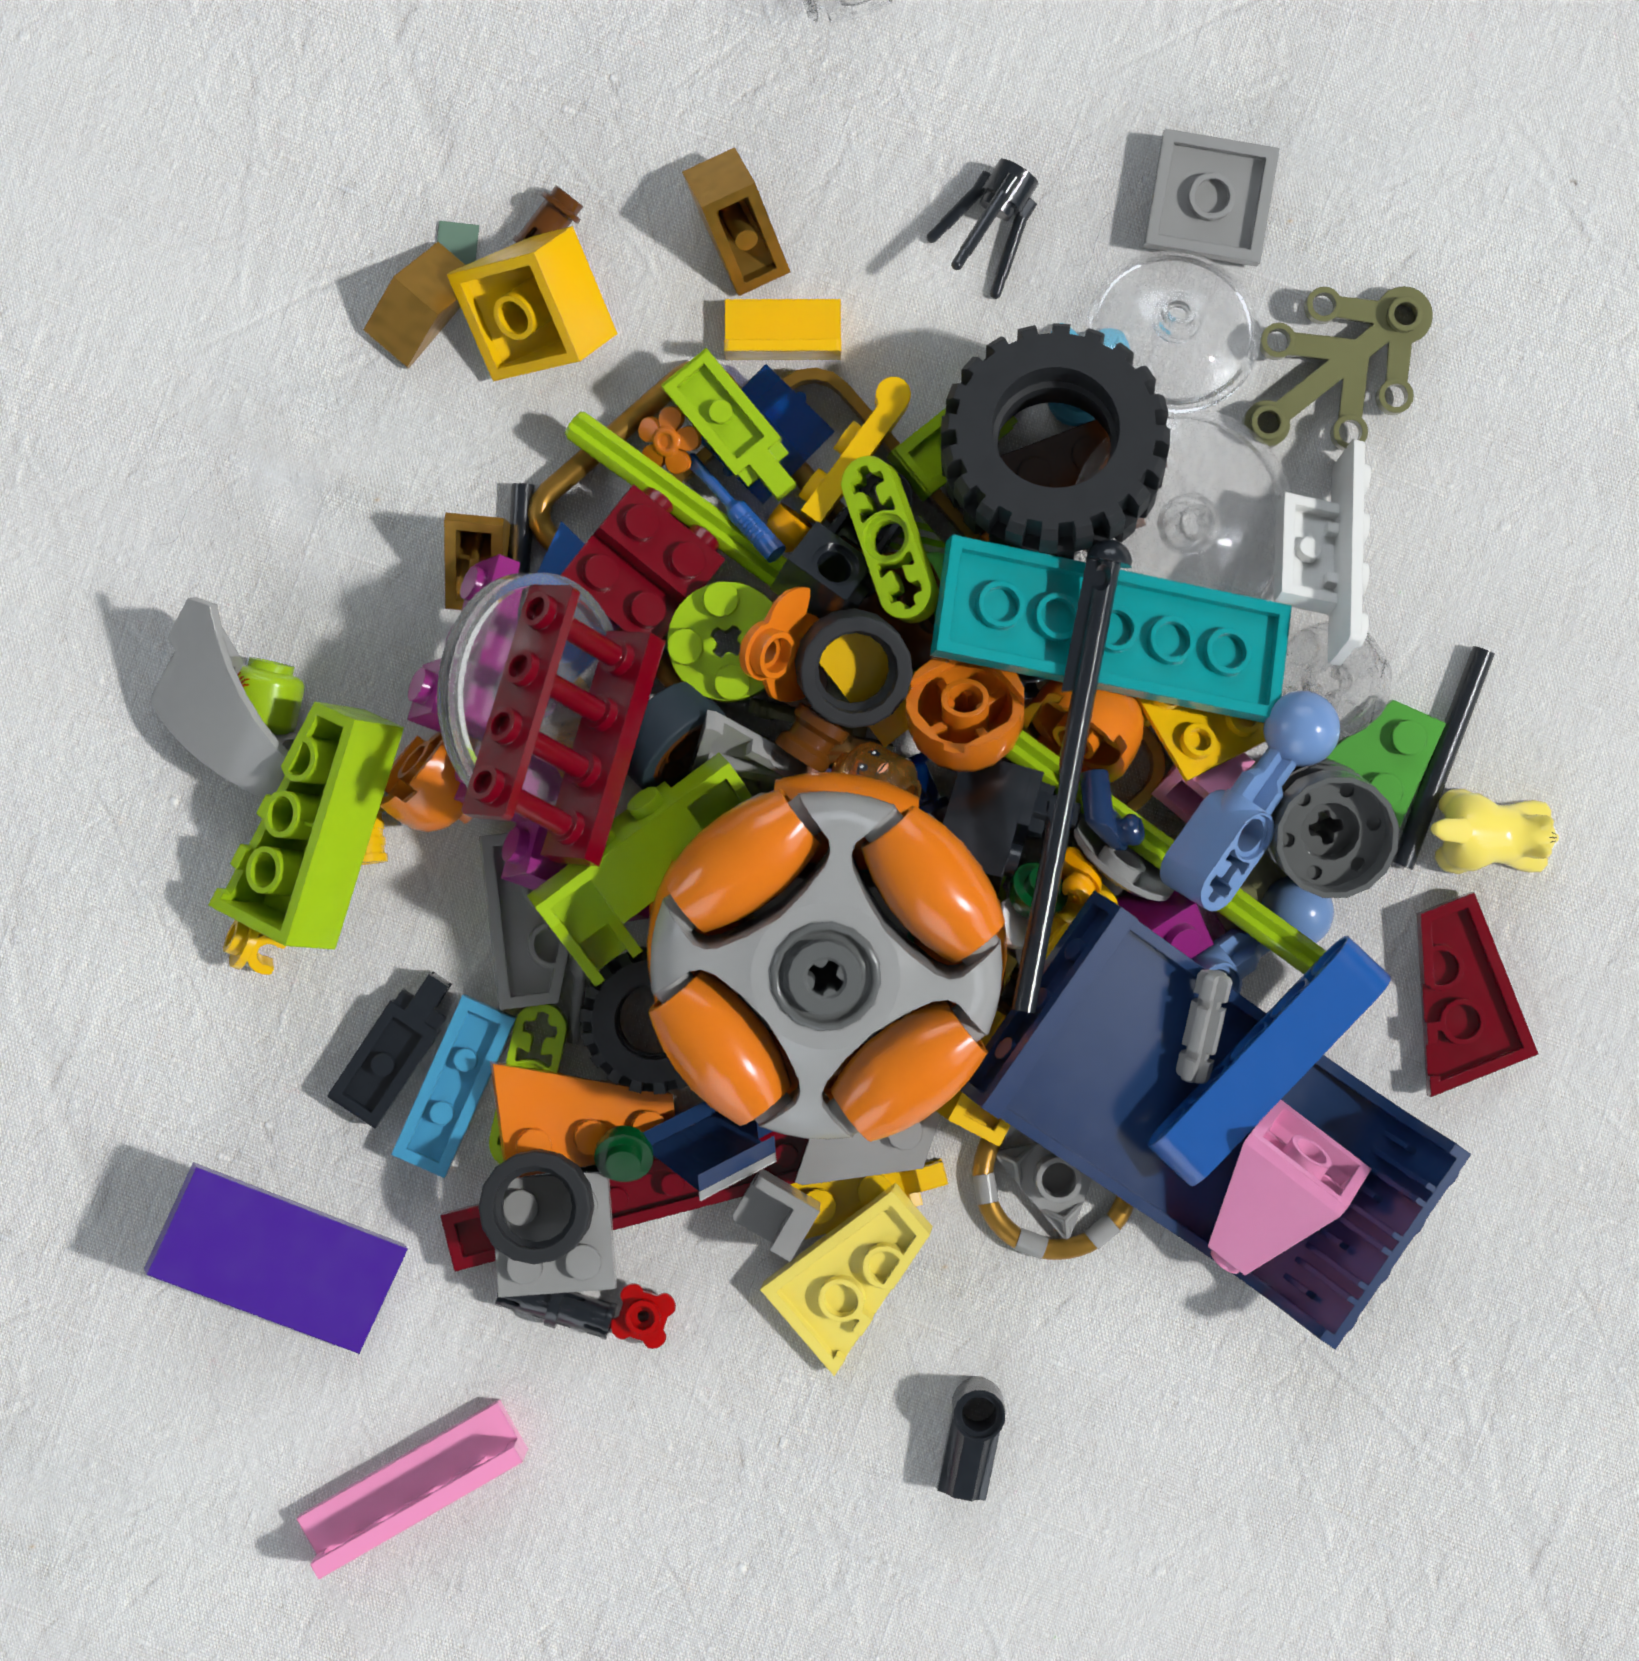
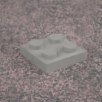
[1143,128,1280,267]
[495,1171,617,1297]

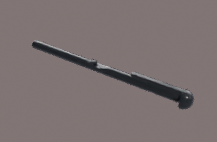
[1011,539,1132,1014]

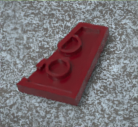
[1416,892,1539,1097]

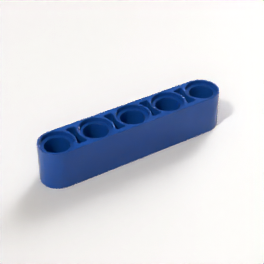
[1147,936,1391,1187]

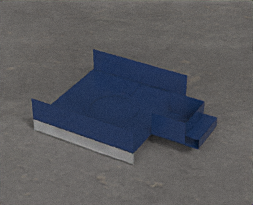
[643,1101,777,1201]

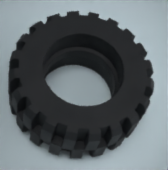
[941,323,1171,560]

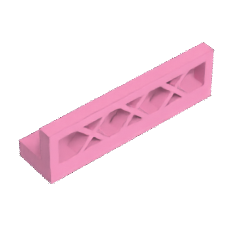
[297,1399,528,1579]

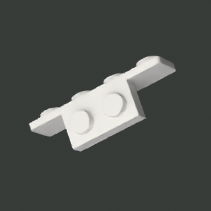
[1273,439,1371,666]

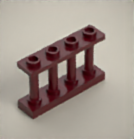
[462,584,666,867]

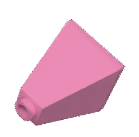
[1208,1100,1371,1275]

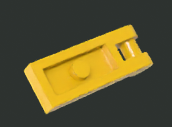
[798,376,911,525]

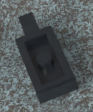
[327,971,452,1129]

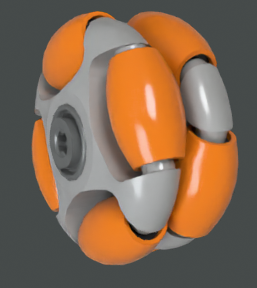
[647,772,1007,1142]

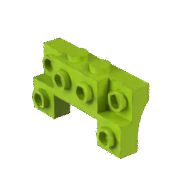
[527,752,752,987]

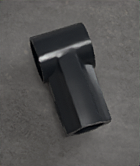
[936,1377,1005,1502]

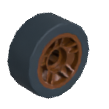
[627,682,725,790]

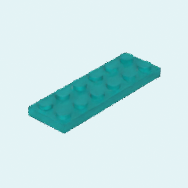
[930,534,1292,723]

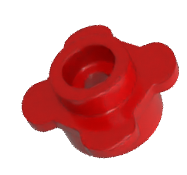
[611,1283,676,1349]

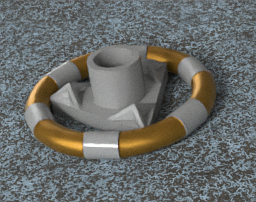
[971,1126,1134,1260]

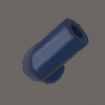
[1080,769,1145,851]

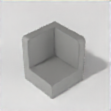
[732,1169,820,1262]

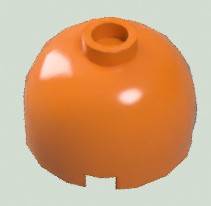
[906,657,1024,772]
[1024,680,1144,782]
[380,732,473,832]

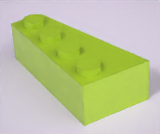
[208,701,404,950]

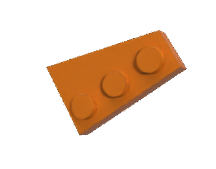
[490,1061,675,1177]

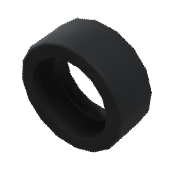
[795,608,913,728]
[478,1149,595,1265]

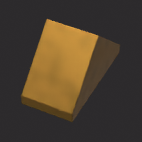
[363,242,465,369]
[444,512,510,610]

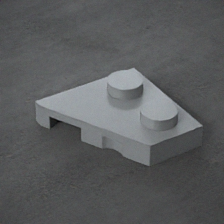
[687,710,812,797]
[795,1111,941,1185]

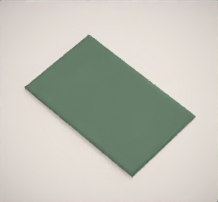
[437,221,480,265]

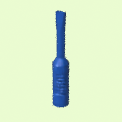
[689,453,786,563]

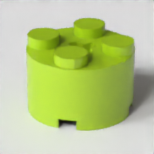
[667,582,773,703]

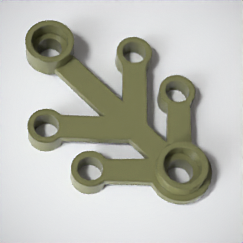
[1241,286,1433,451]

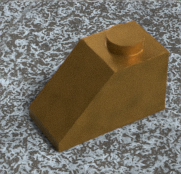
[682,147,791,297]

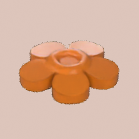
[638,406,702,474]

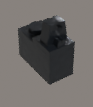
[943,760,1082,895]

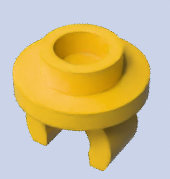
[223,920,286,975]

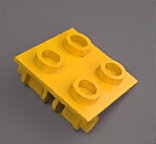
[1135,697,1266,782]

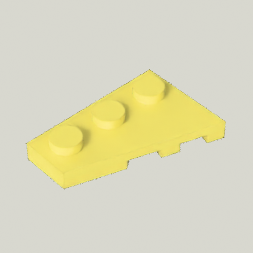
[760,1182,933,1376]

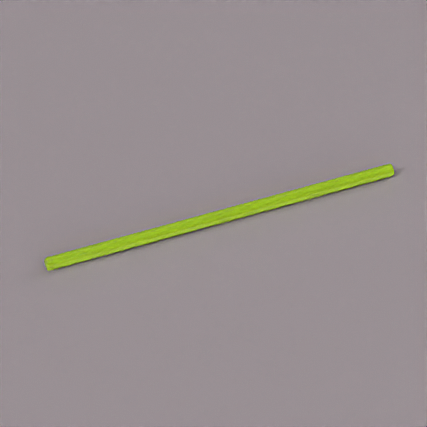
[565,411,1326,974]

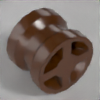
[775,702,850,772]

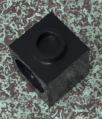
[770,521,871,619]

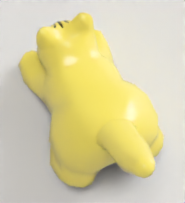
[1430,789,1559,874]

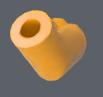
[1061,847,1102,905]

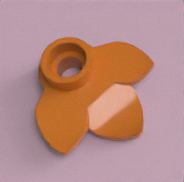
[739,587,819,702]

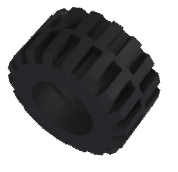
[580,946,688,1095]

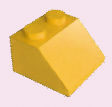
[447,226,618,382]

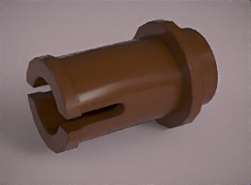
[512,185,583,243]

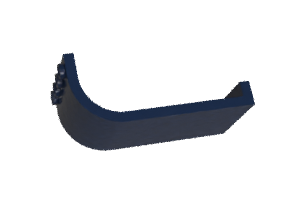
[960,890,1471,1350]

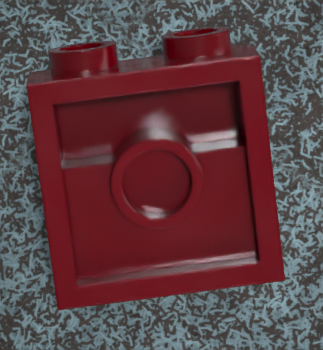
[554,484,725,639]

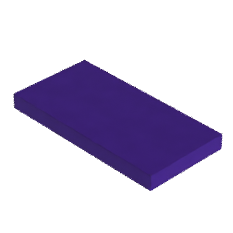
[144,1162,408,1354]

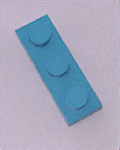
[391,994,517,1178]

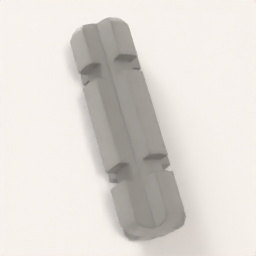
[1176,969,1232,1084]

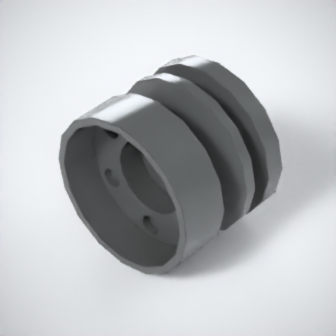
[1265,758,1399,898]

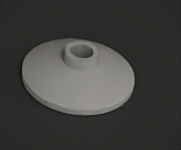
[1073,818,1174,901]

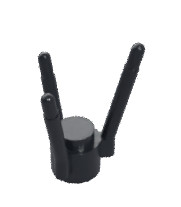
[927,158,1038,299]

